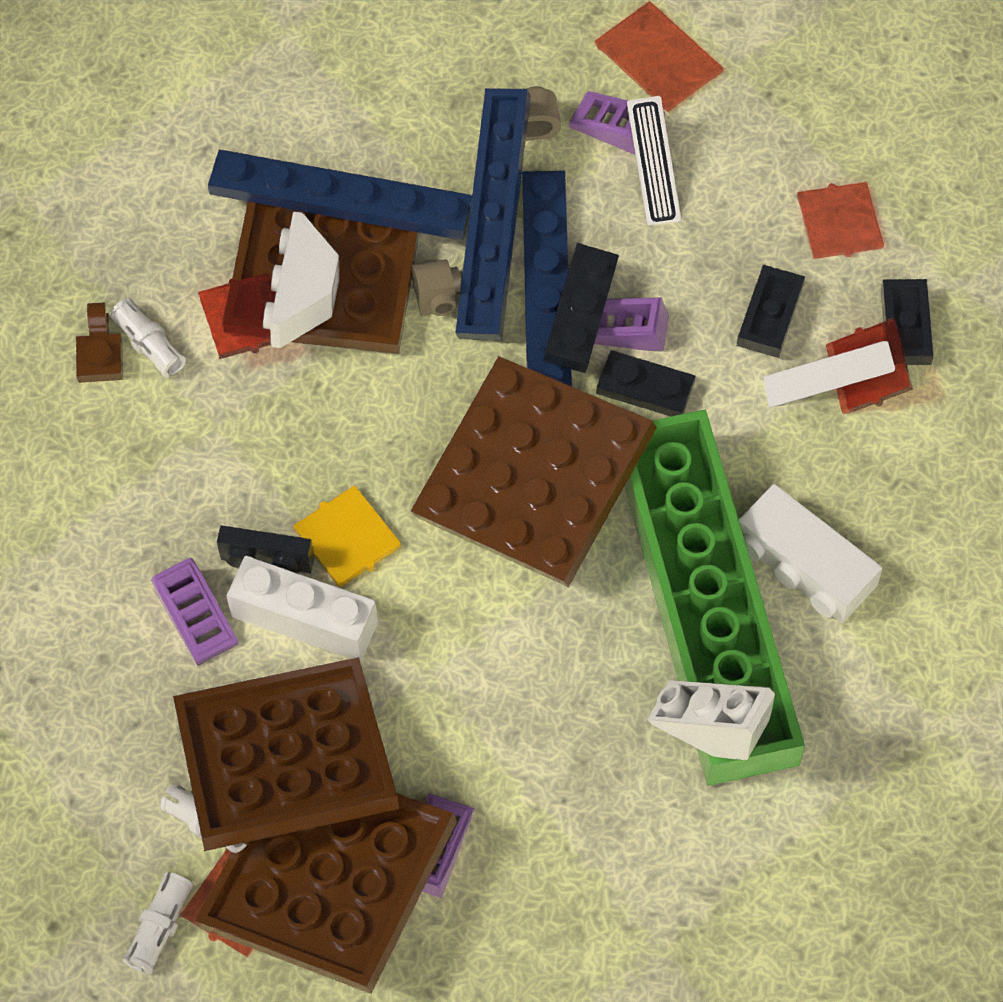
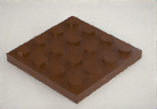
[223,202,420,354]
[411,356,657,587]
[173,657,399,851]
[195,793,457,994]

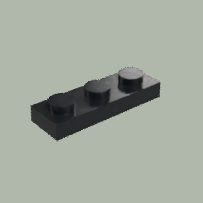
[542,243,619,373]

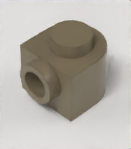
[526,86,561,141]
[412,259,461,316]

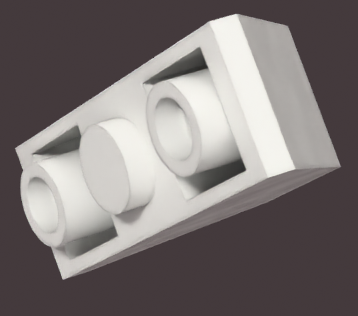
[263,212,339,348]
[647,680,775,760]

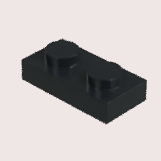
[736,264,805,358]
[881,279,934,365]
[596,350,696,417]
[217,525,315,574]

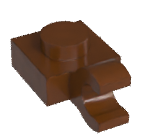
[76,302,123,383]

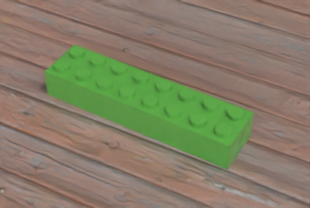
[624,409,805,786]

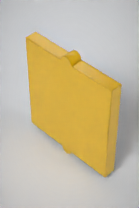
[293,485,401,588]

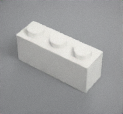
[739,484,883,624]
[226,556,378,662]

